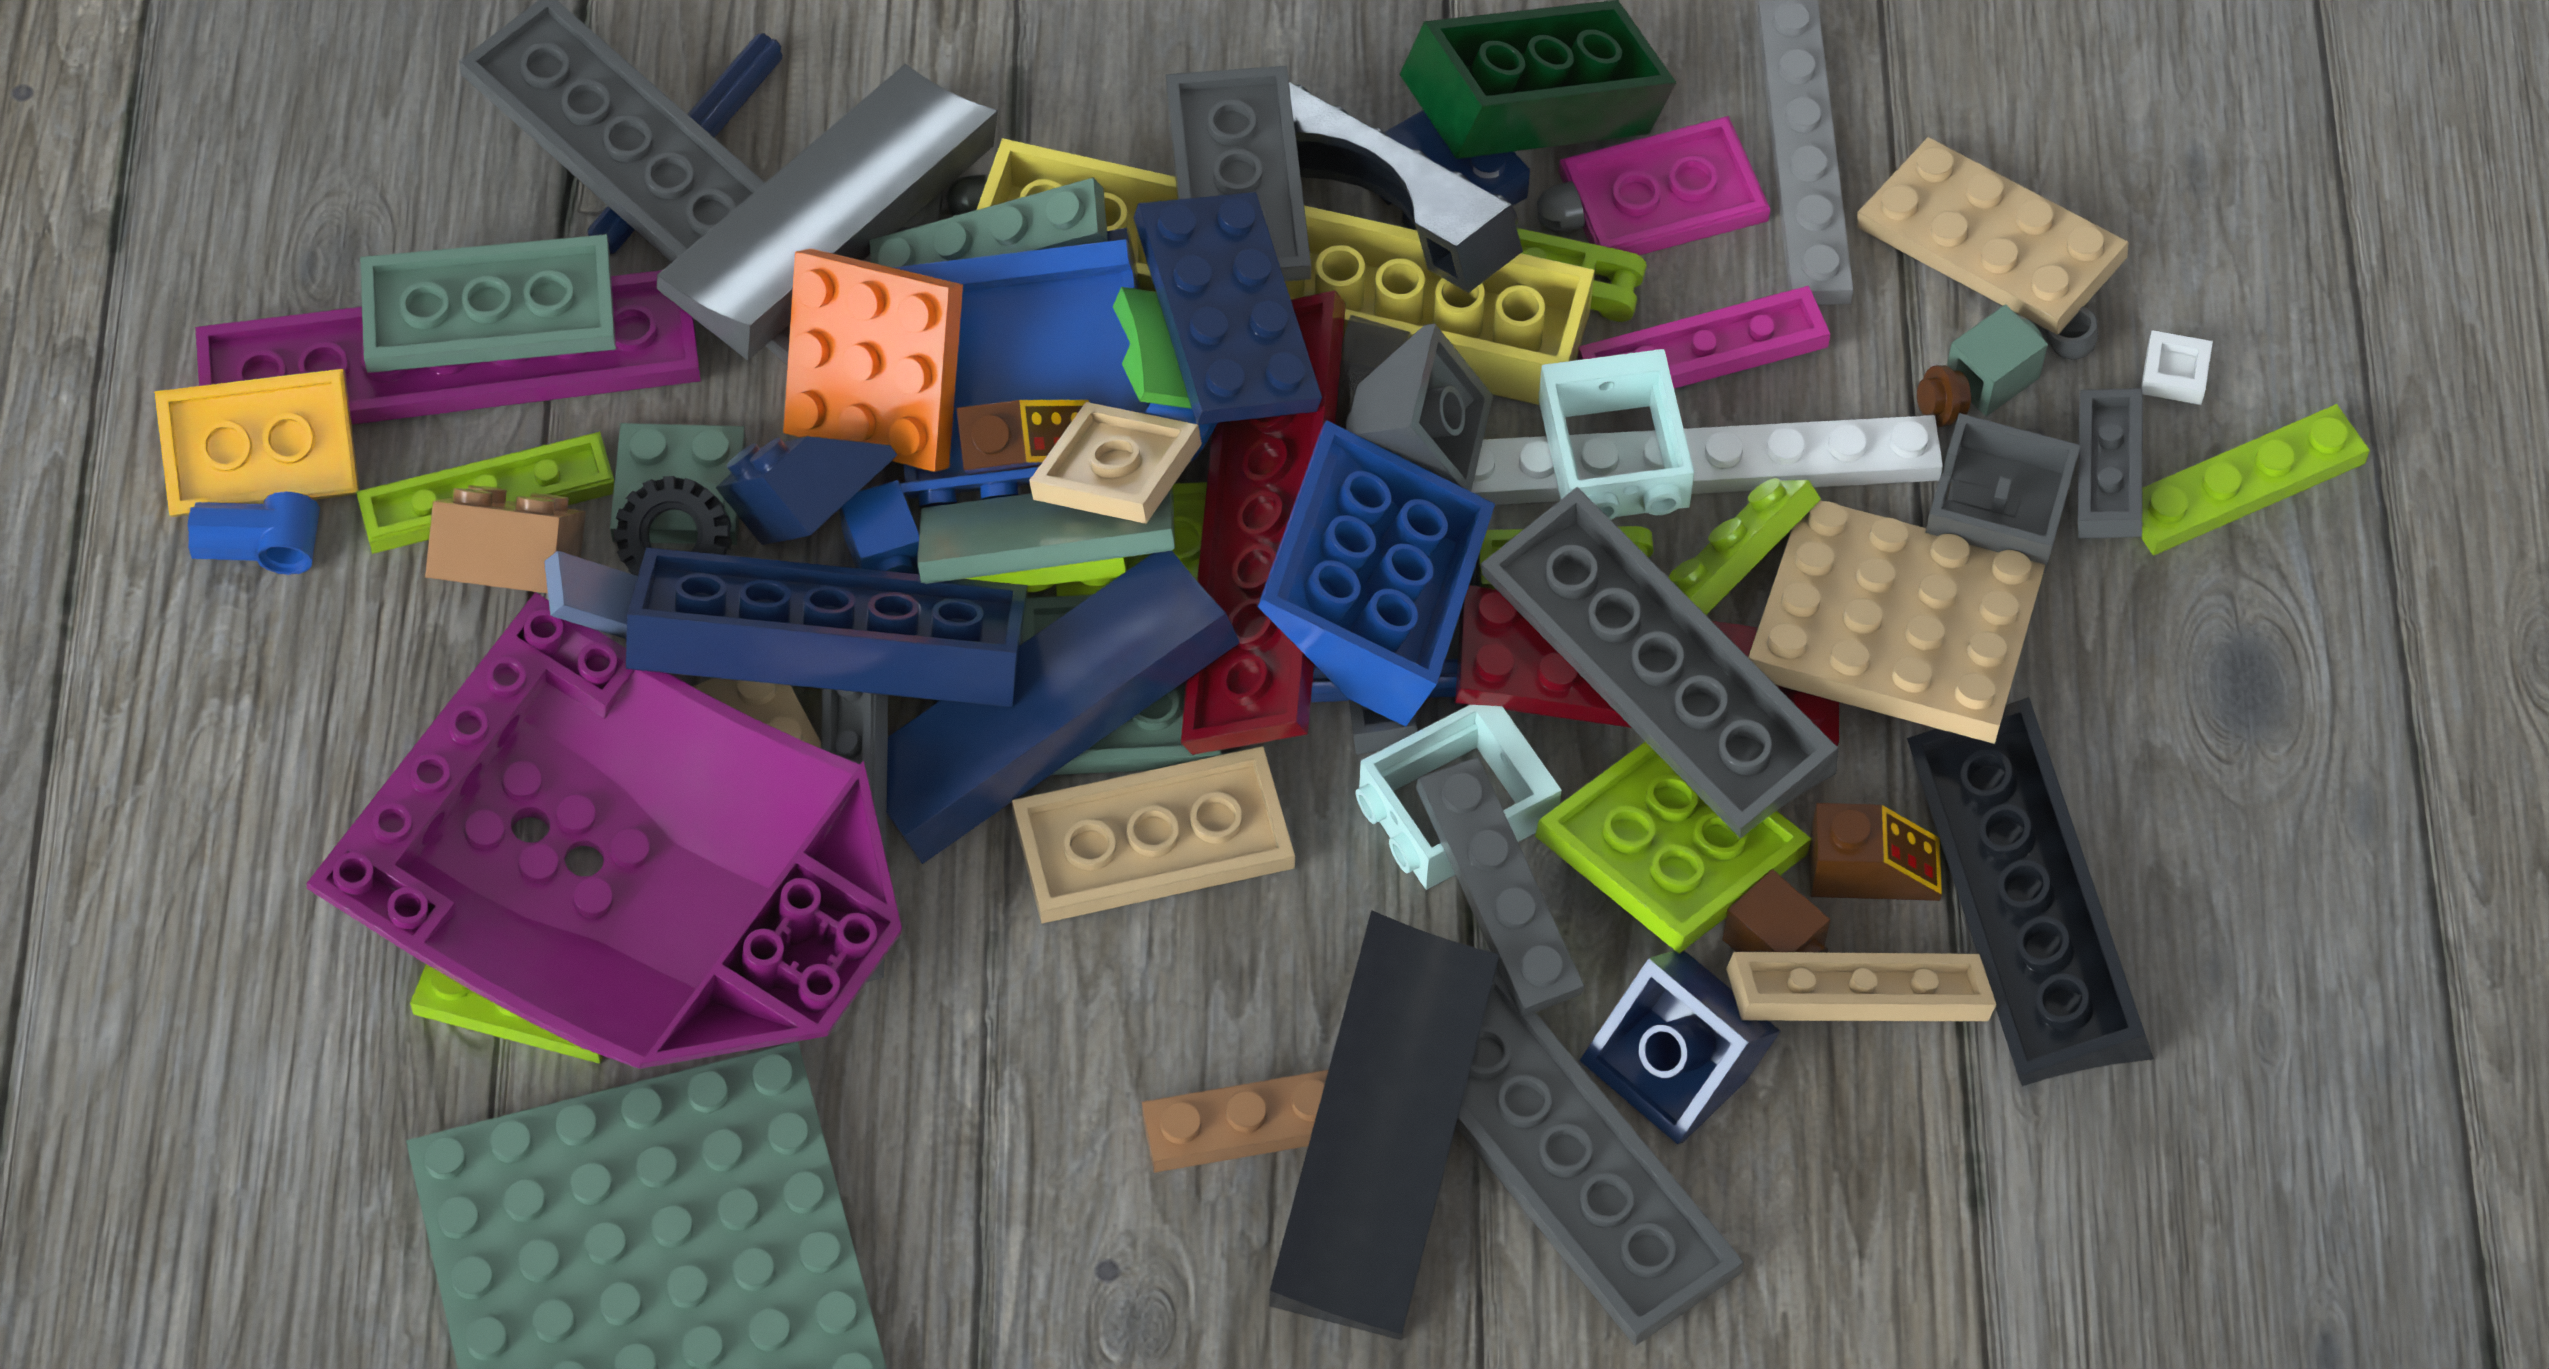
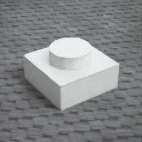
[2141,330,2213,405]

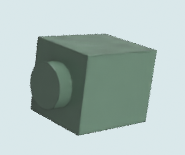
[1947,304,2048,417]

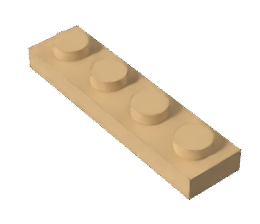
[1726,952,1997,1021]

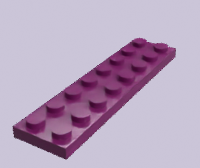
[195,270,701,425]

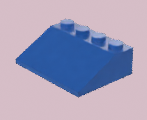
[1258,420,1495,727]

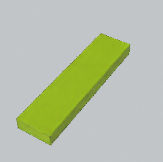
[356,432,614,554]

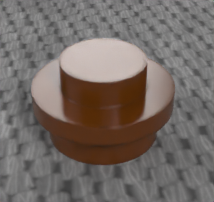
[1917,365,1971,427]

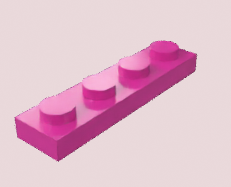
[1577,285,1830,389]

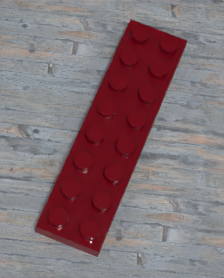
[1181,290,1346,755]

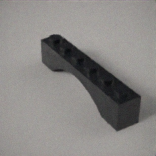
[1289,82,1523,293]

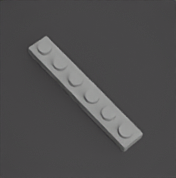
[1757,0,1853,305]

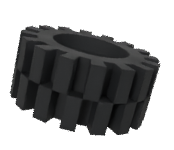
[614,476,732,576]

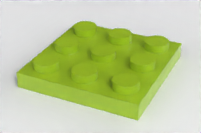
[1535,742,1812,954]

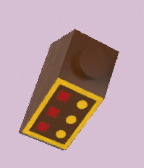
[957,400,1090,475]
[1809,803,1942,901]

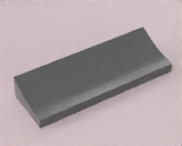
[657,64,998,360]
[1481,487,1838,839]

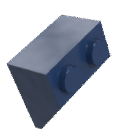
[715,436,897,545]
[1579,950,1781,1145]

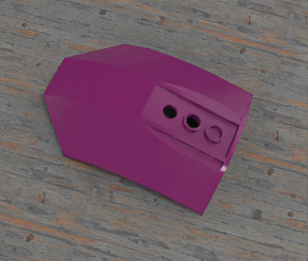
[306,592,902,1069]

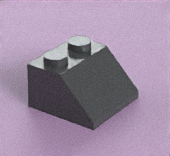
[1346,324,1493,491]

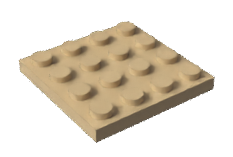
[1748,500,2045,744]

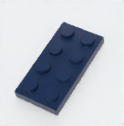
[1134,192,1322,425]

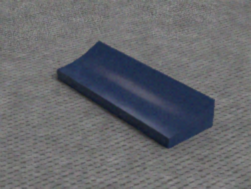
[626,547,1027,707]
[886,551,1240,864]

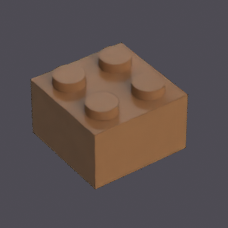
[425,485,586,593]

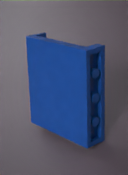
[892,239,1149,507]

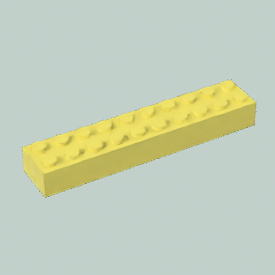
[977,138,1595,405]

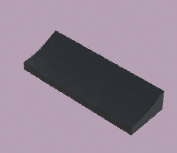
[1907,697,2154,1086]
[1269,910,1500,1340]

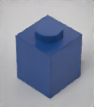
[839,480,919,574]

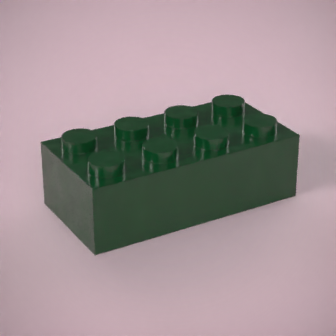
[1399,0,1677,159]

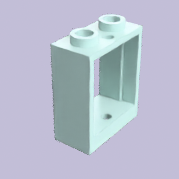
[1538,349,1694,520]
[1356,705,1562,890]

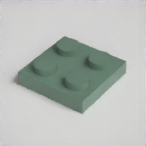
[610,423,746,545]

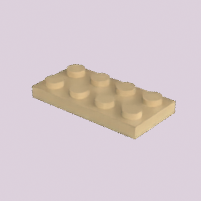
[1857,137,2128,334]
[1012,746,1295,924]

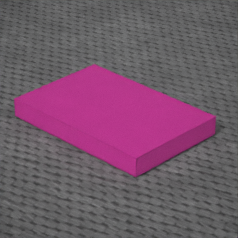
[1559,116,1771,255]

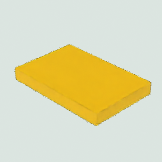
[154,369,360,517]

